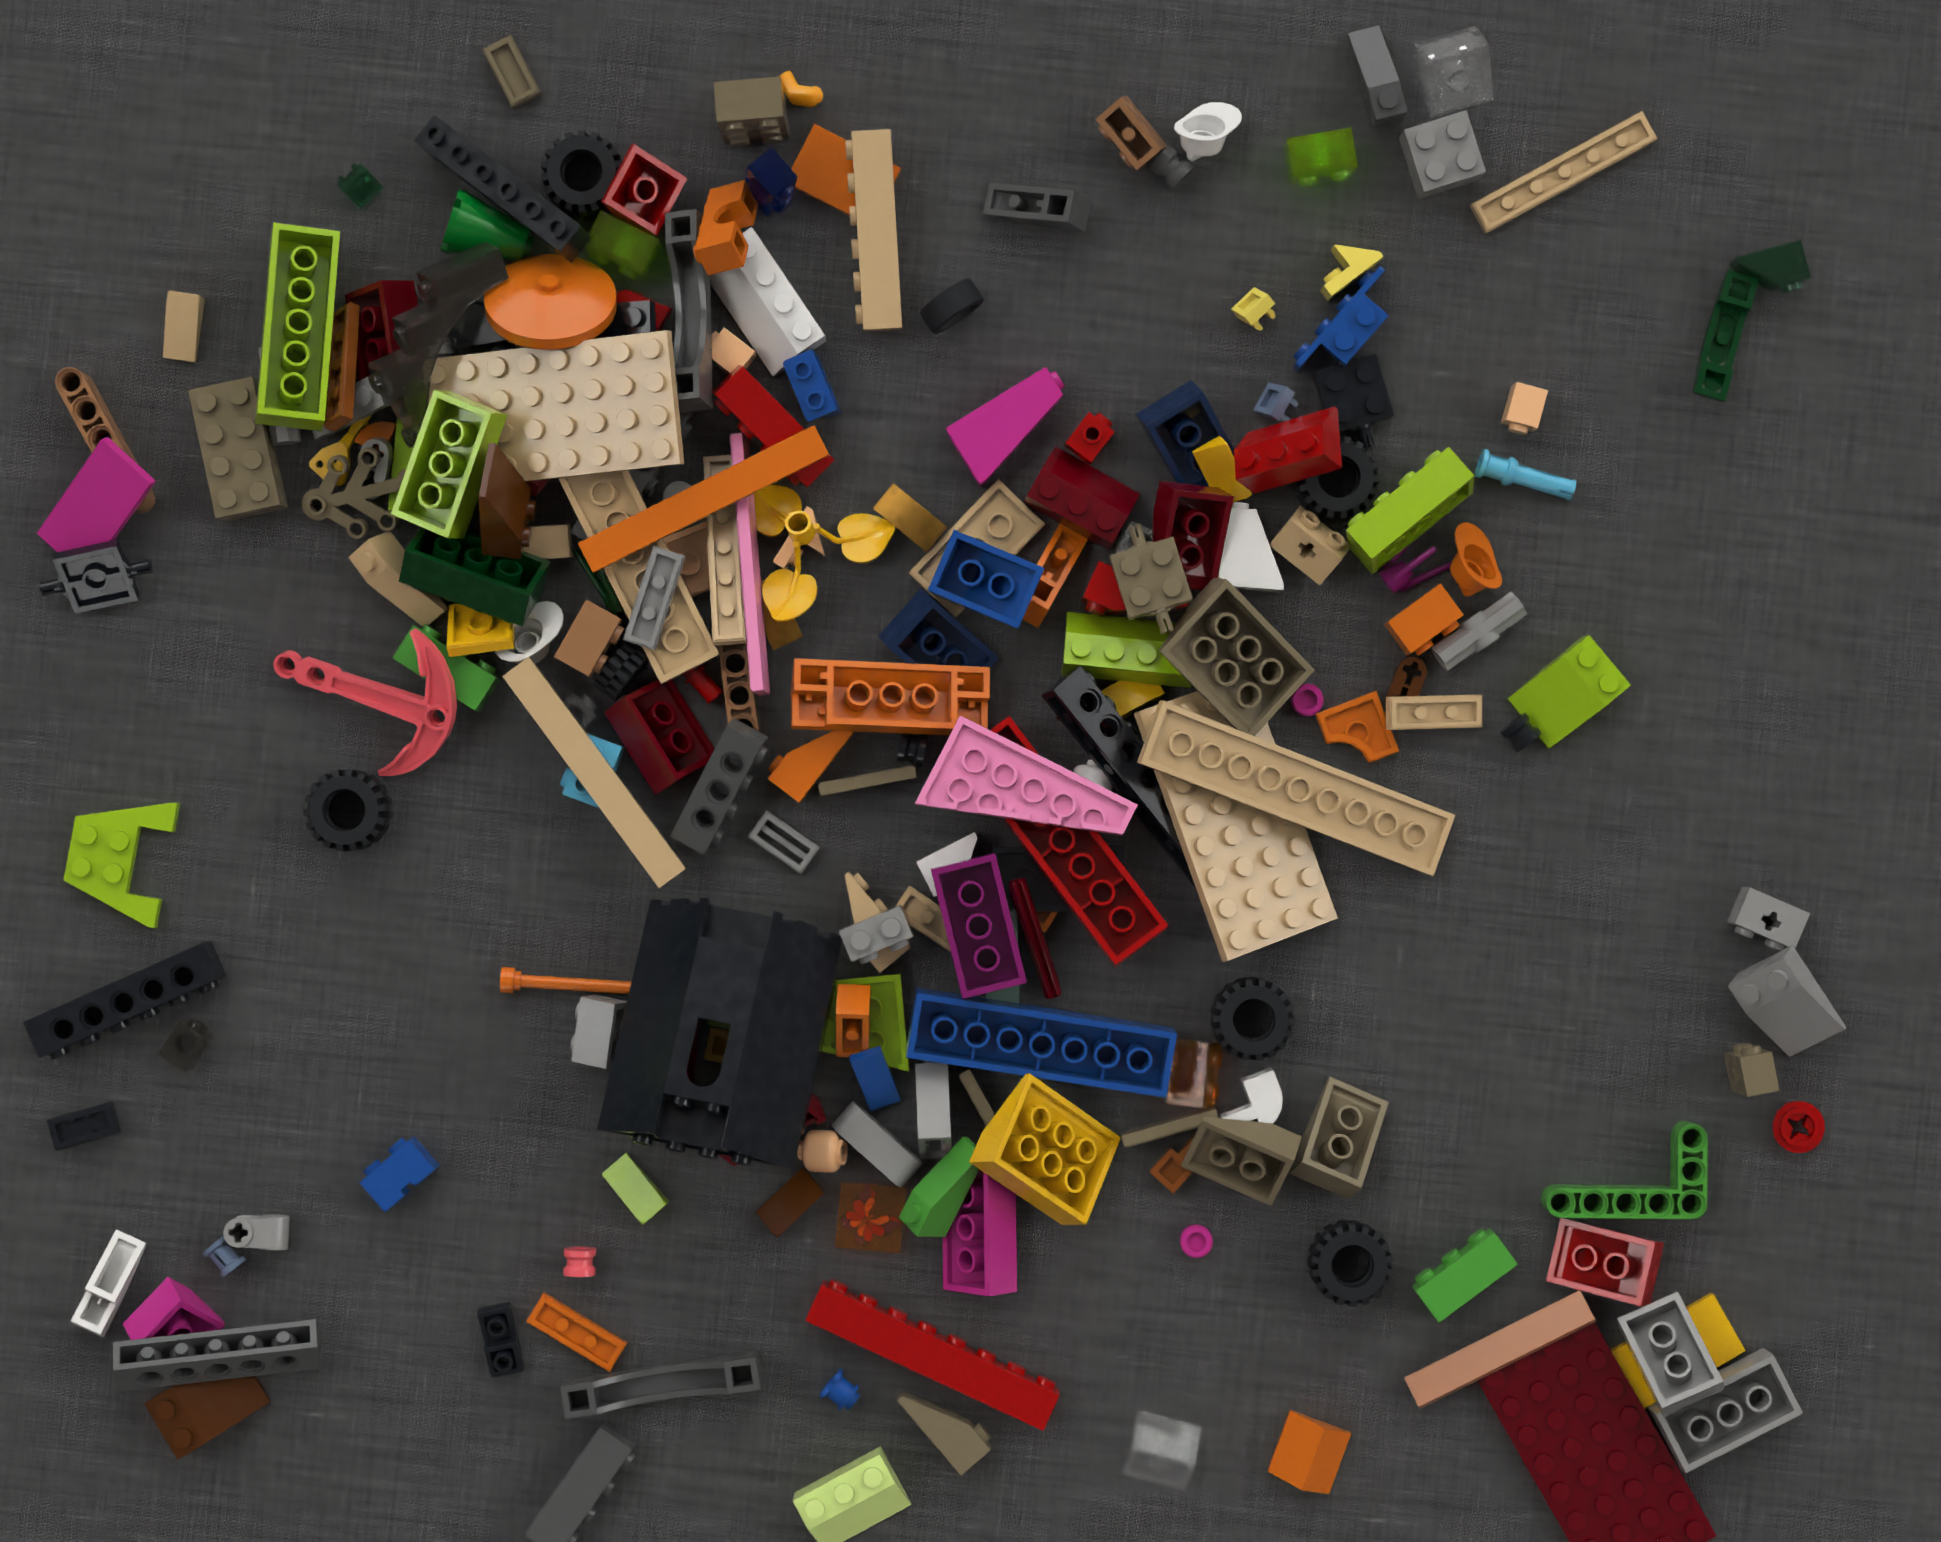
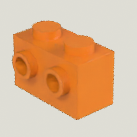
[1384,583,1464,656]

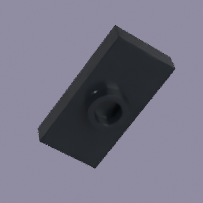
[47,1101,121,1151]

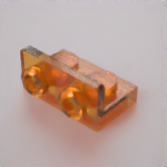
[1165,1038,1223,1109]

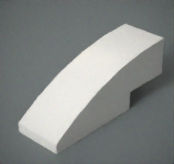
[71,1229,146,1338]

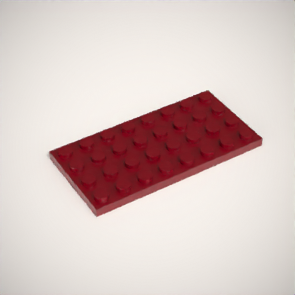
[1478,1322,1717,1542]

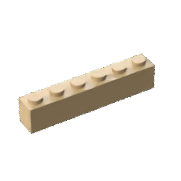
[845,129,902,332]

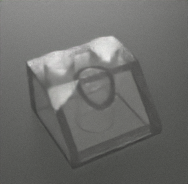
[1414,25,1494,118]

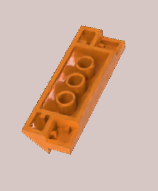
[790,658,990,735]

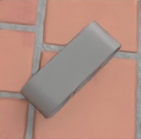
[831,1101,923,1188]

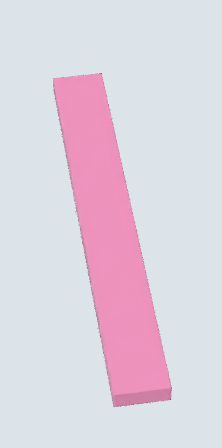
[730,432,770,696]

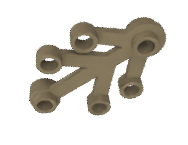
[302,447,406,539]

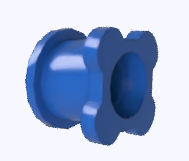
[818,1368,860,1411]

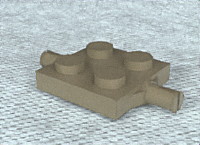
[1109,524,1193,634]

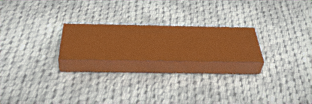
[324,302,360,432]

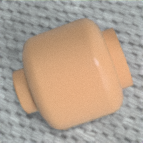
[797,1130,848,1173]

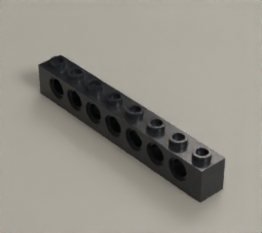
[1041,666,1196,888]

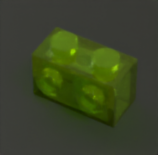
[1283,127,1358,186]
[584,211,663,281]

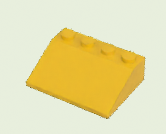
[969,1073,1121,1225]

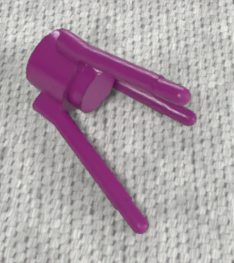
[1378,546,1451,594]

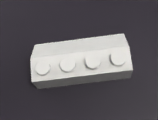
[710,227,827,377]

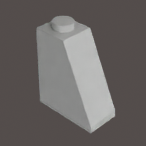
[915,1060,952,1159]

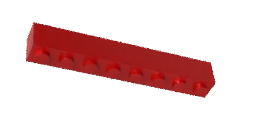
[805,1279,1060,1431]

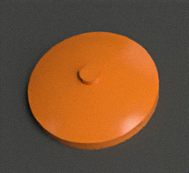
[484,254,617,350]

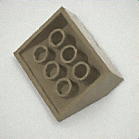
[1158,578,1315,736]

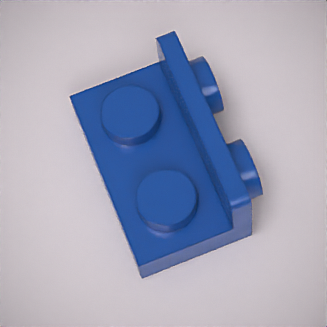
[783,349,842,422]

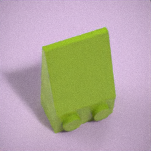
[1507,635,1631,749]

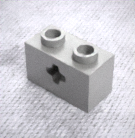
[1727,887,1810,951]

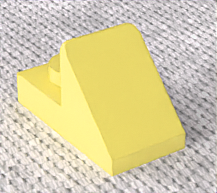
[1320,245,1384,301]

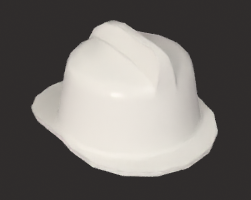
[1174,102,1242,162]
[495,601,564,664]

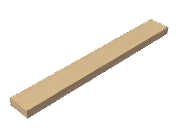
[502,657,687,888]

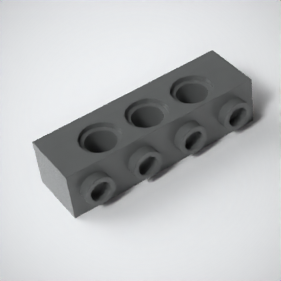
[670,718,768,855]

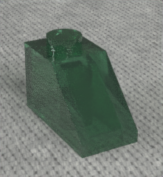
[1730,240,1811,294]

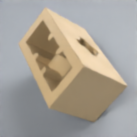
[1269,505,1351,585]

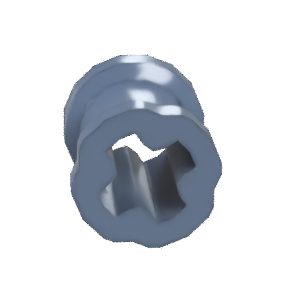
[202,1236,246,1278]

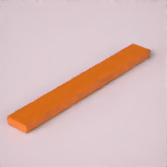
[578,425,829,573]

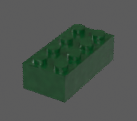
[399,527,551,627]

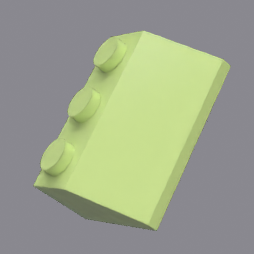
[793,1446,911,1542]

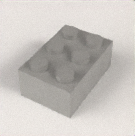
[1617,1292,1724,1417]

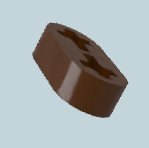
[1384,656,1427,708]

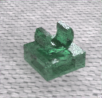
[337,163,383,209]

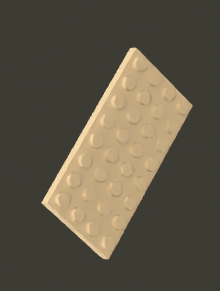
[421,330,684,482]
[1134,691,1338,962]

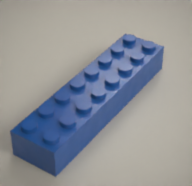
[905,987,1177,1098]

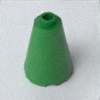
[440,189,534,260]

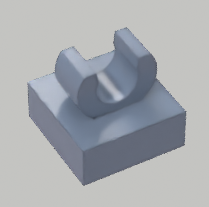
[1253,382,1298,422]

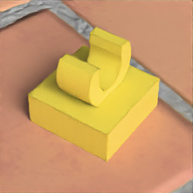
[1231,287,1275,331]

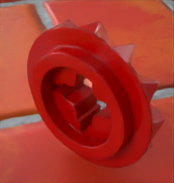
[1771,1100,1825,1153]

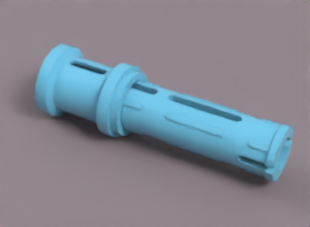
[1475,449,1576,501]

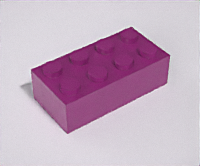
[931,853,1027,999]

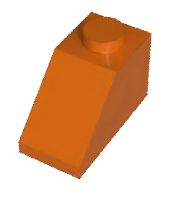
[836,984,871,1057]

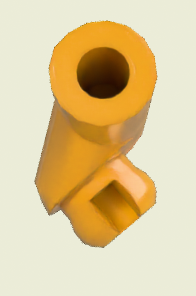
[779,70,823,108]

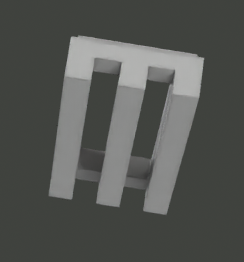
[748,810,820,874]

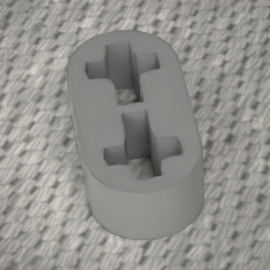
[358,437,393,500]

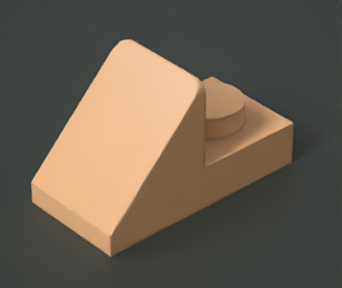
[773,506,825,569]

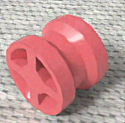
[563,1246,596,1277]

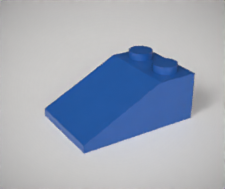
[928,530,1045,629]

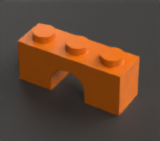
[693,180,758,276]

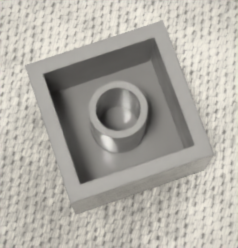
[1399,110,1486,200]

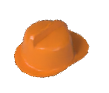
[1450,522,1502,597]

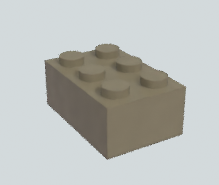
[713,76,789,147]

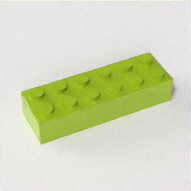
[255,222,340,431]

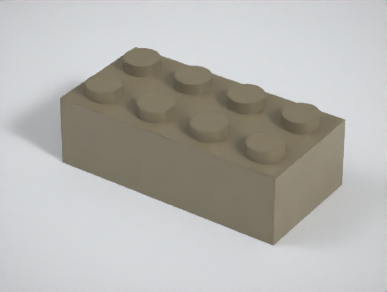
[188,376,288,522]

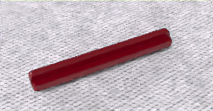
[1009,877,1061,999]

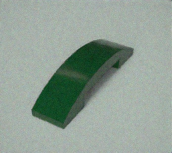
[1692,269,1759,402]

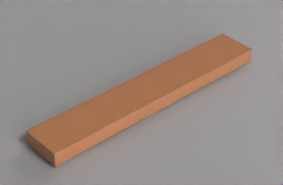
[1404,1290,1596,1409]

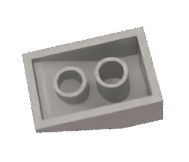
[1728,945,1846,1057]

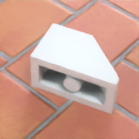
[916,832,977,897]

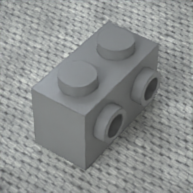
[839,905,913,964]
[570,994,627,1069]

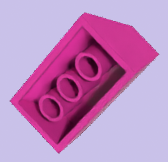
[942,1169,1017,1296]

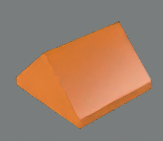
[1267,1410,1352,1495]

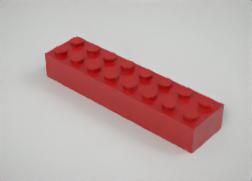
[990,716,1169,968]

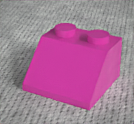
[123,1277,226,1340]

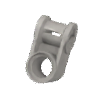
[223,1214,290,1250]

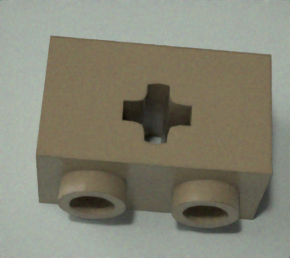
[1723,1042,1780,1097]

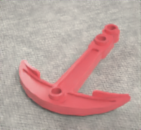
[273,628,457,776]

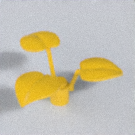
[754,485,895,622]

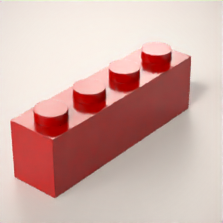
[713,365,835,487]

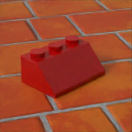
[1234,406,1342,494]

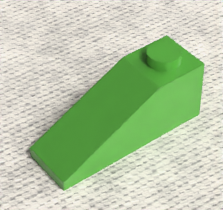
[899,1137,979,1237]

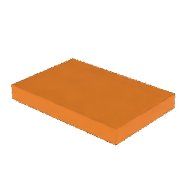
[785,123,901,216]

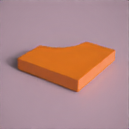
[1314,691,1400,763]

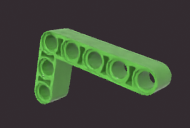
[1540,1121,1708,1219]

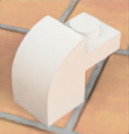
[1219,1067,1283,1124]

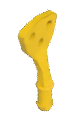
[309,415,372,486]

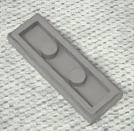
[623,546,686,651]

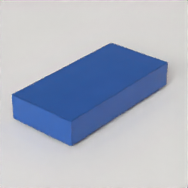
[849,1046,901,1111]

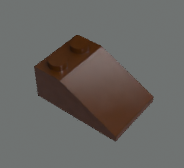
[479,443,536,559]
[144,1376,271,1460]

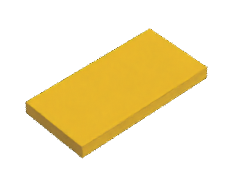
[1610,1293,1746,1409]

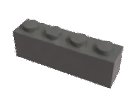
[524,1421,636,1542]

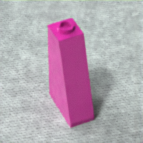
[946,367,1065,487]

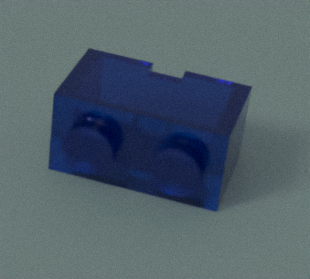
[744,147,798,217]

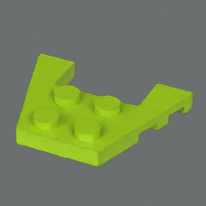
[63,803,181,928]

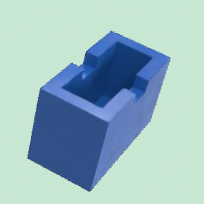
[359,1136,440,1212]

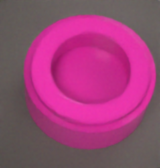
[1290,684,1324,716]
[1180,1224,1213,1258]

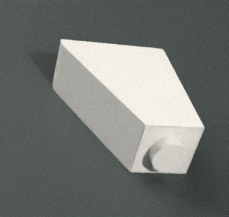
[1218,502,1284,592]

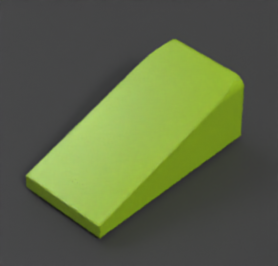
[602,1152,669,1225]

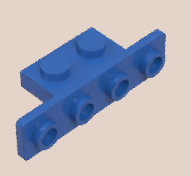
[1293,266,1389,372]

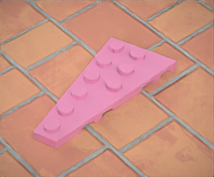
[915,716,1138,836]

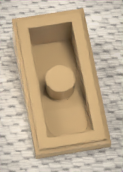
[163,291,205,363]

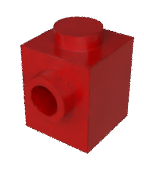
[1064,412,1115,465]

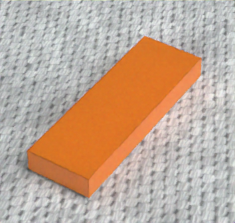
[526,1292,628,1372]

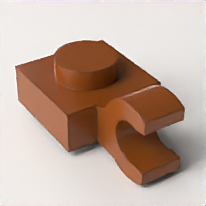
[1149,1135,1194,1194]

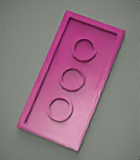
[37,437,156,552]

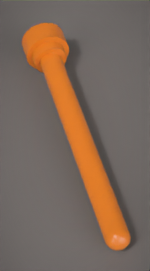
[500,967,631,994]

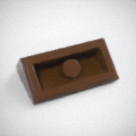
[756,1167,825,1238]

